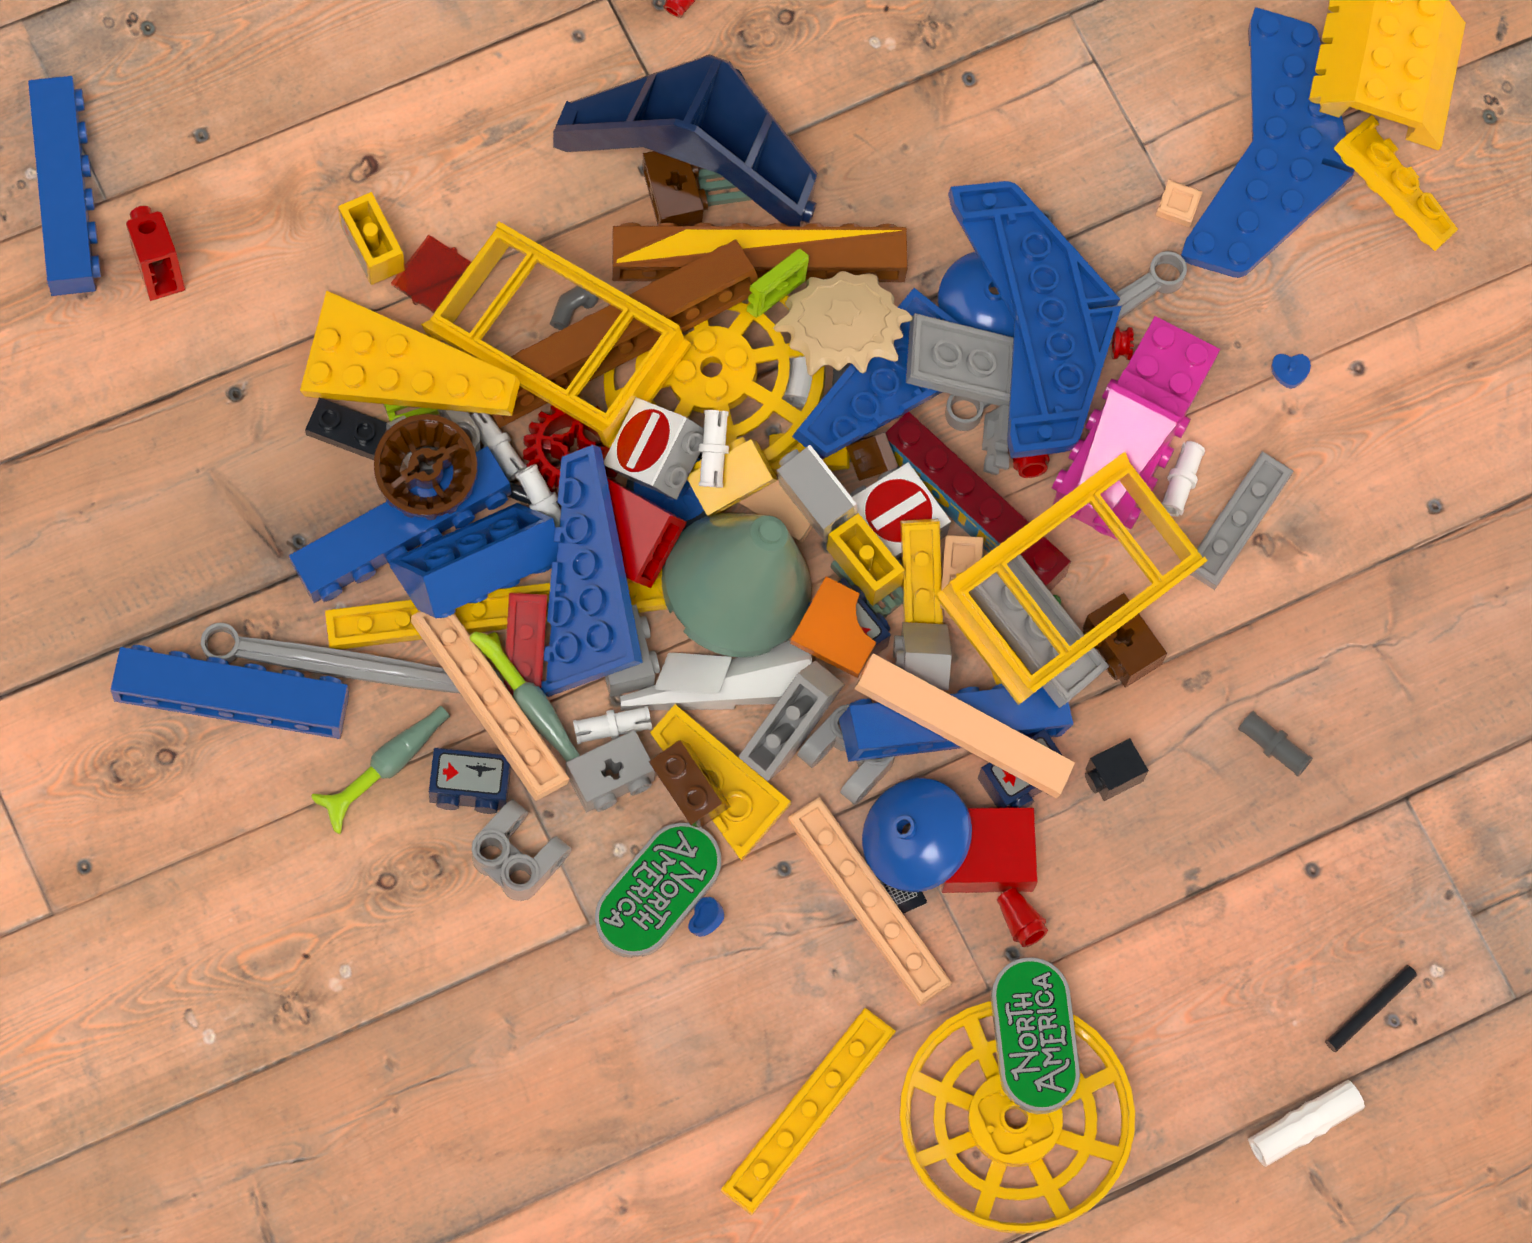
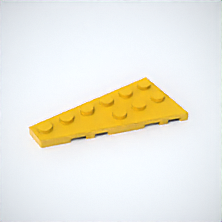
[300,290,520,416]

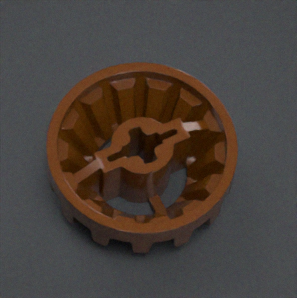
[374,414,478,520]

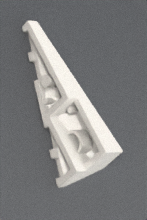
[620,640,812,711]

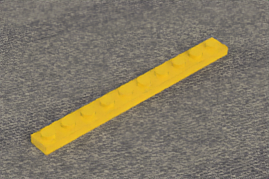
[325,569,668,650]

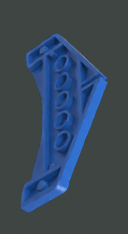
[1181,7,1355,278]
[948,181,1122,459]

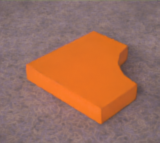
[790,576,876,678]

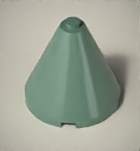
[661,512,812,657]

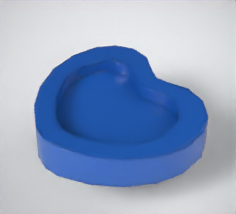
[1271,354,1311,389]
[688,897,724,937]

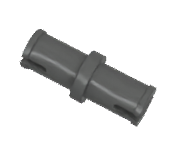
[1238,711,1313,777]

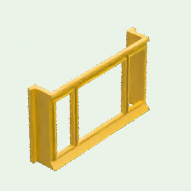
[421,221,691,448]
[935,452,1208,705]

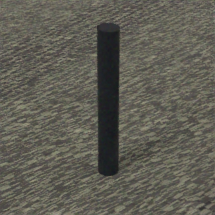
[1325,965,1417,1052]

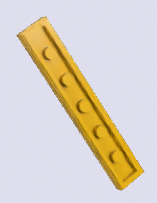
[721,1008,896,1216]

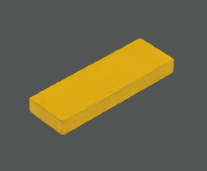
[900,519,943,624]

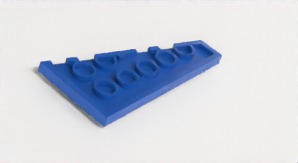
[792,288,959,460]
[541,445,643,697]

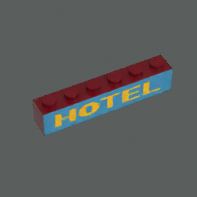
[885,412,1071,591]

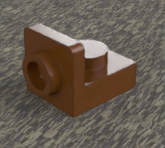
[846,432,898,481]

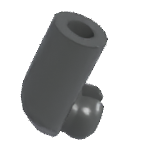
[550,286,599,330]

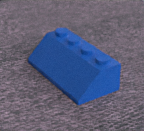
[389,503,558,618]

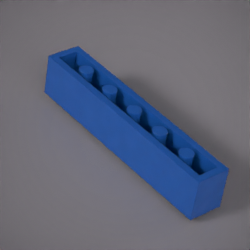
[28,76,101,296]
[289,446,512,603]
[111,645,349,739]
[839,684,1074,762]

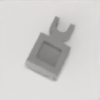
[982,404,1009,475]

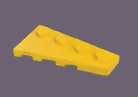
[1333,115,1458,251]
[650,704,791,862]

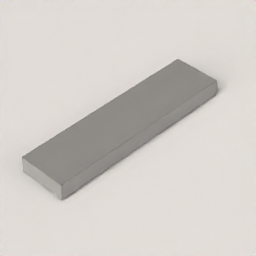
[1190,451,1294,590]

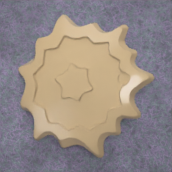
[773,271,913,376]

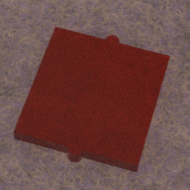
[391,235,471,313]

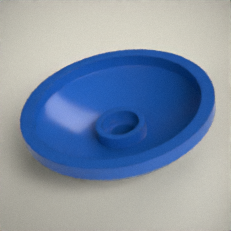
[938,252,1014,337]
[862,778,972,892]

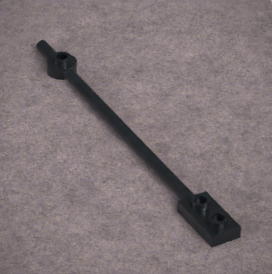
[305,397,562,509]

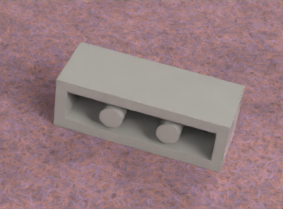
[739,660,845,781]

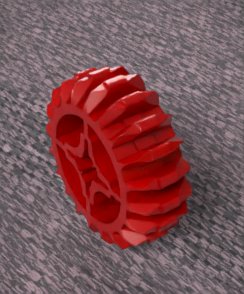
[523,405,618,493]

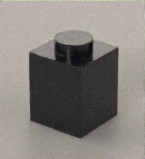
[1085,738,1149,801]

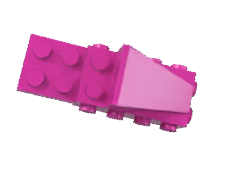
[1052,316,1220,540]

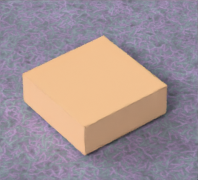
[1156,180,1202,228]

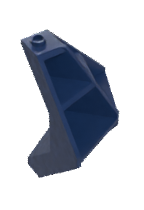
[553,54,818,227]

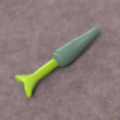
[470,632,581,762]
[311,706,450,834]

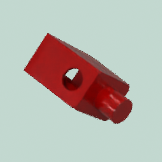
[126,206,185,301]

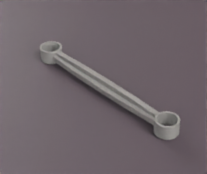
[945,251,1187,431]
[201,623,503,694]

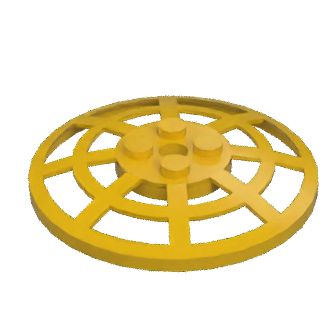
[603,296,826,473]
[899,1001,1135,1234]

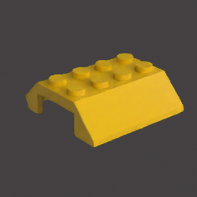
[1309,0,1466,151]

